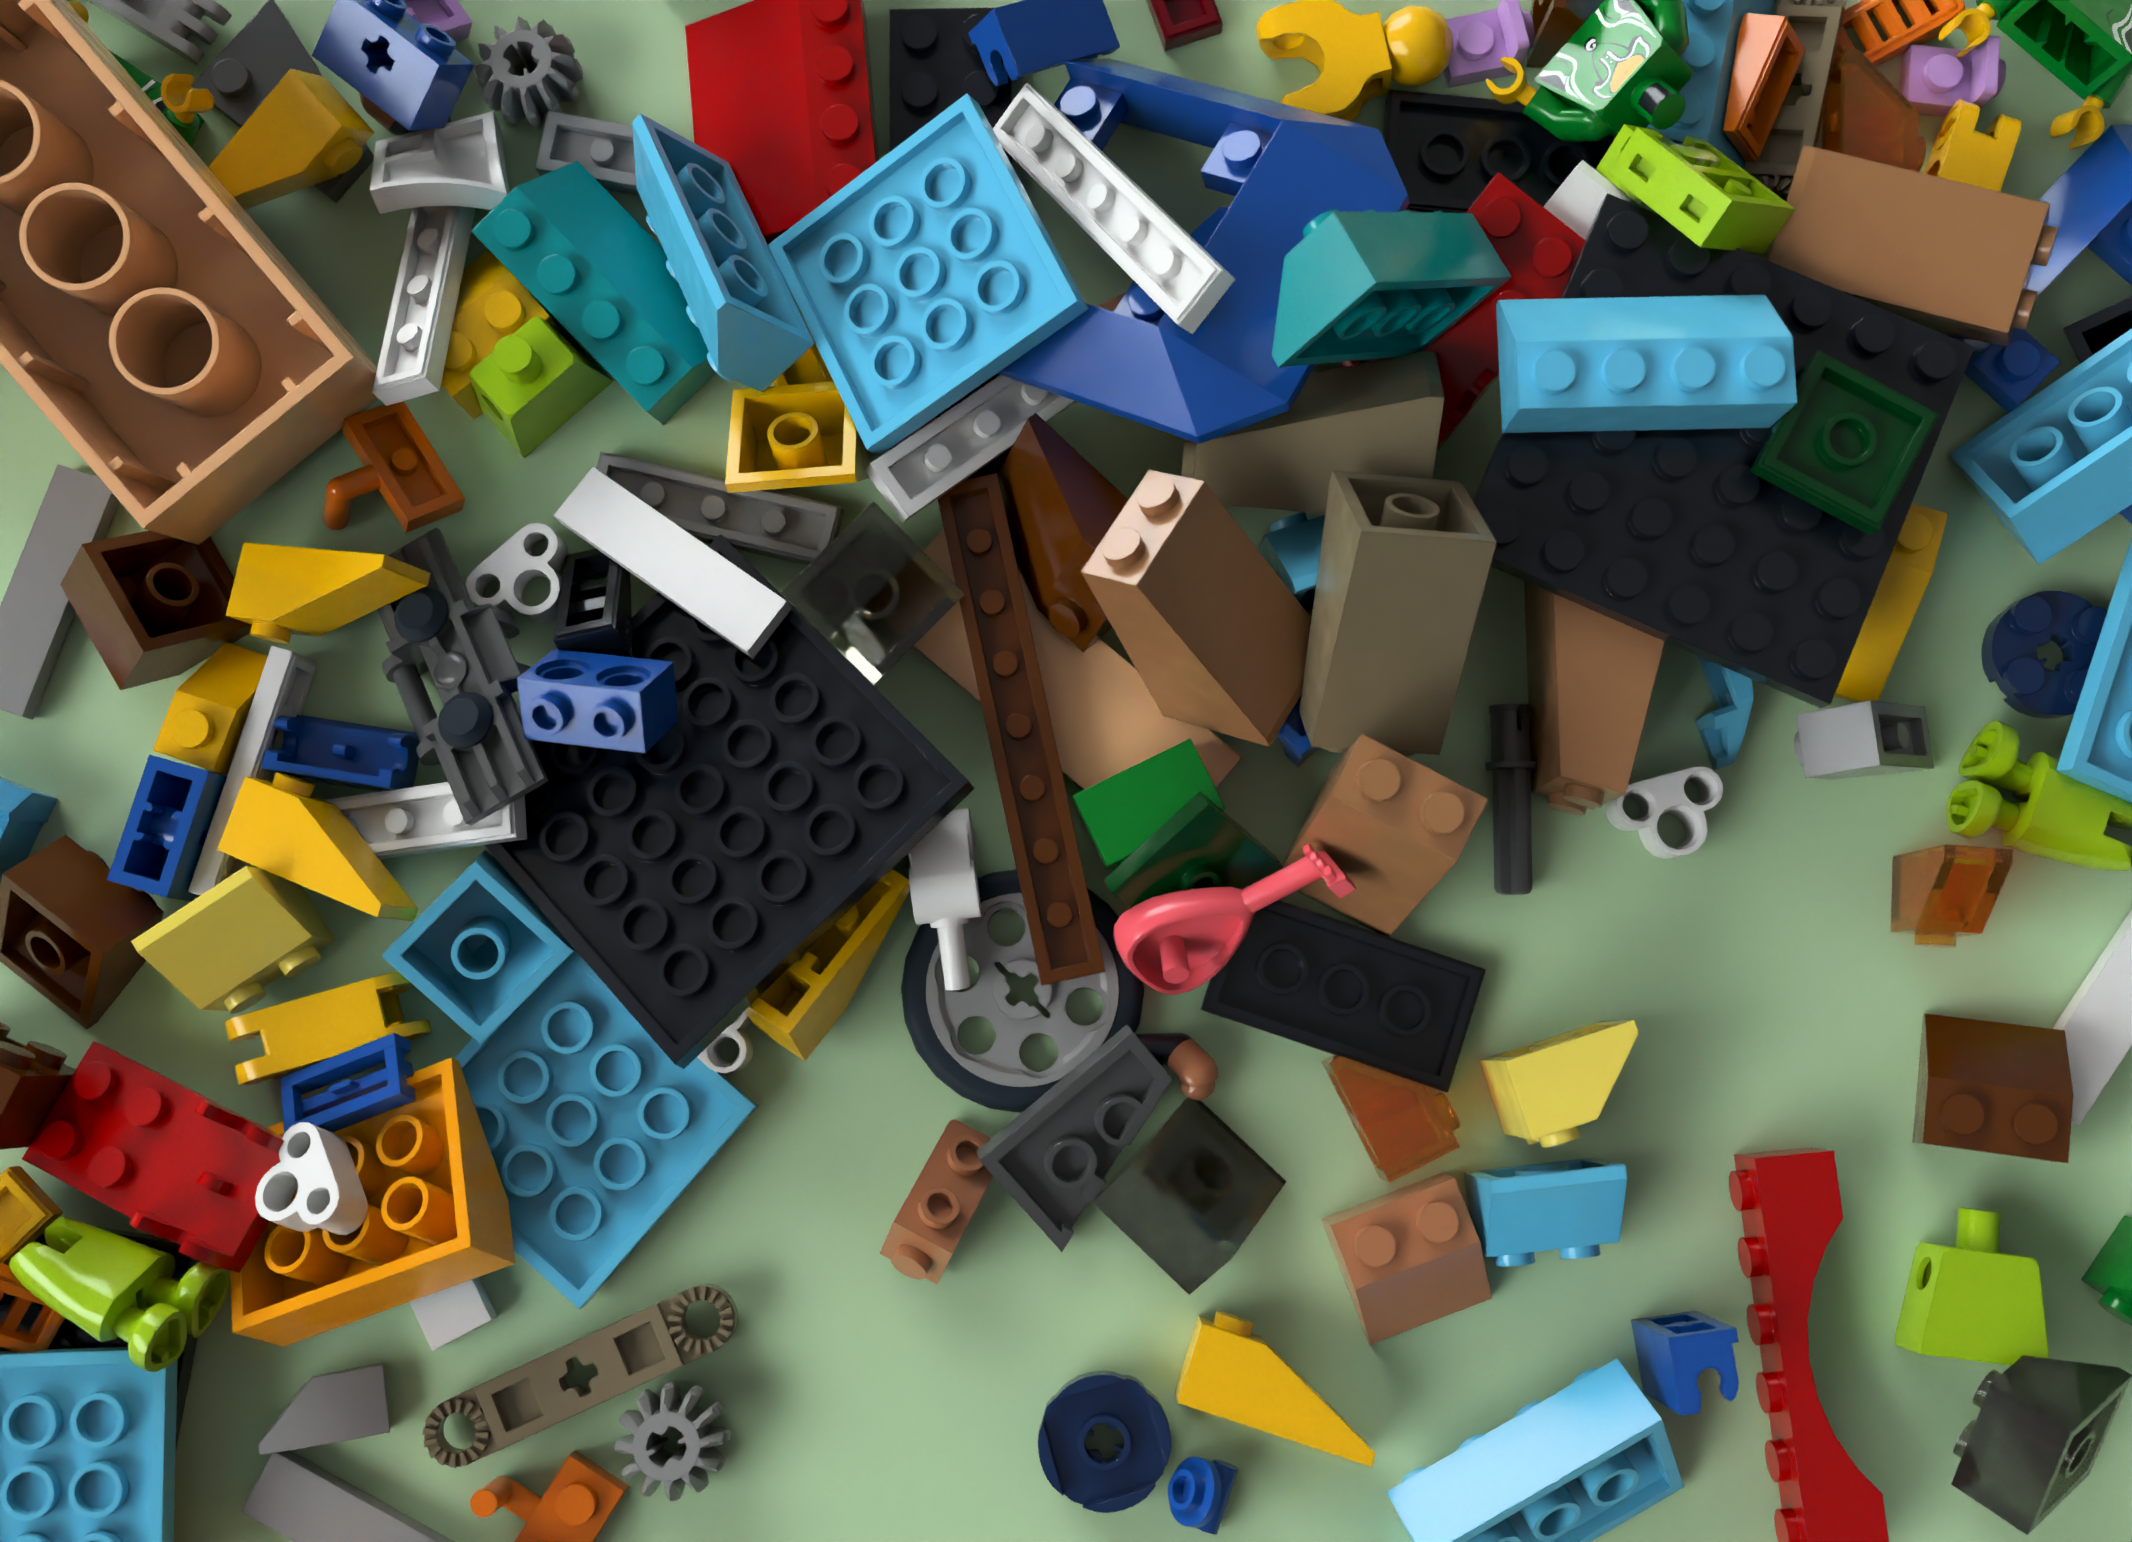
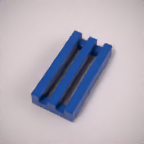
[280,1033,416,1134]

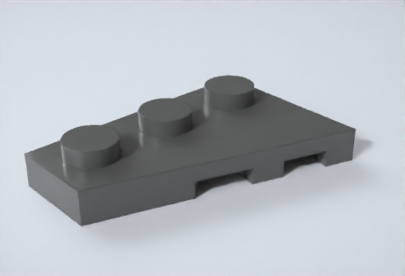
[192,0,374,203]
[976,1025,1172,1252]

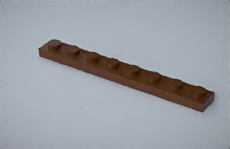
[938,473,1105,986]

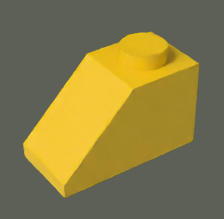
[152,642,268,775]

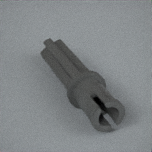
[1485,703,1537,895]

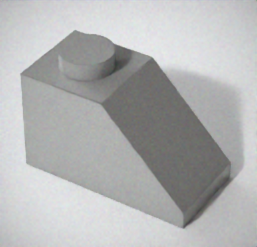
[1794,700,1934,779]

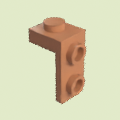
[880,1120,993,1284]

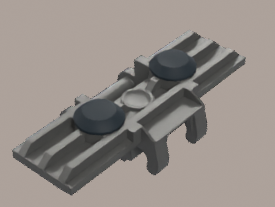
[377,527,549,826]

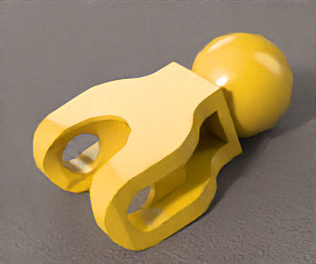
[1255,0,1454,122]

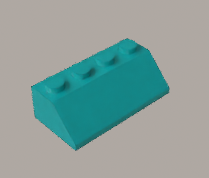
[471,161,716,425]
[1271,209,1512,367]

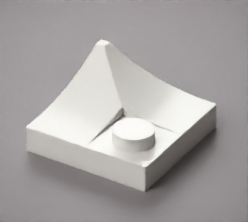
[370,111,510,214]

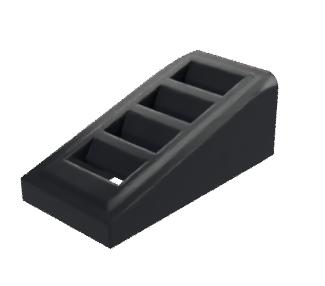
[553,549,632,657]

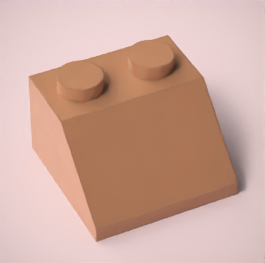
[1321,1173,1492,1345]

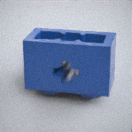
[312,0,475,131]
[107,755,227,901]

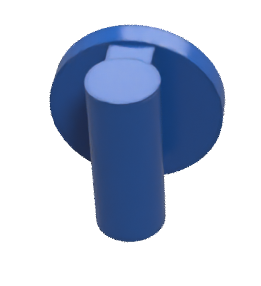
[1168,1457,1239,1534]

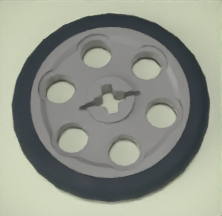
[901,869,1144,1113]

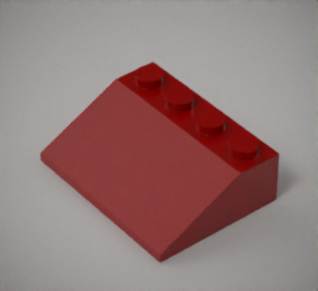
[685,0,879,245]

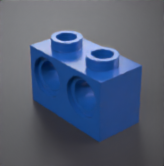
[517,649,679,753]

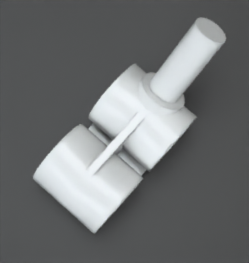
[908,808,981,990]

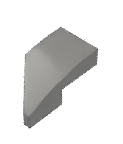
[258,1363,390,1455]

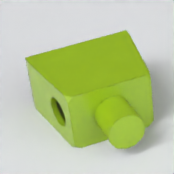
[469,316,612,458]
[1894,1207,2050,1370]

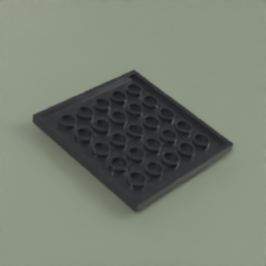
[1473,193,1975,708]
[485,534,975,1069]

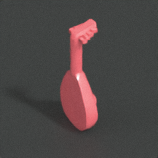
[1113,844,1356,995]

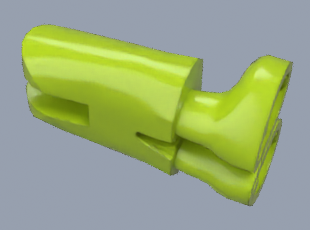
[1946,721,2132,871]
[9,1215,231,1372]

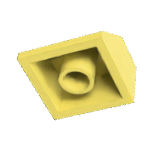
[131,866,336,1014]
[1479,1020,1639,1148]

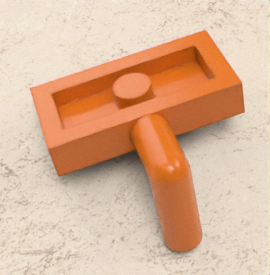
[323,401,465,533]
[470,1450,629,1542]

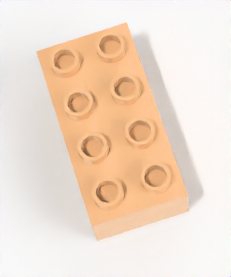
[0,0,379,545]

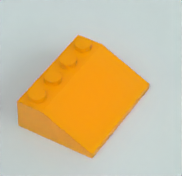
[230,1057,516,1347]

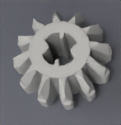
[474,16,583,129]
[614,1381,731,1501]

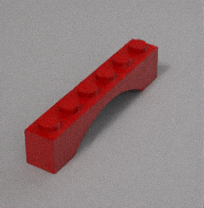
[1729,1147,1889,1542]

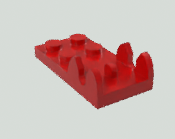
[1339,172,1585,453]
[22,1041,284,1273]

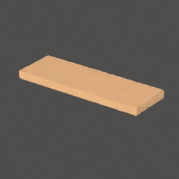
[872,528,1242,791]

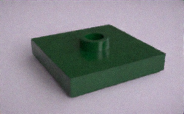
[1750,350,1940,536]
[1104,791,1284,908]

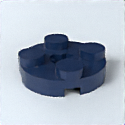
[1981,591,2107,719]
[1038,1371,1171,1513]

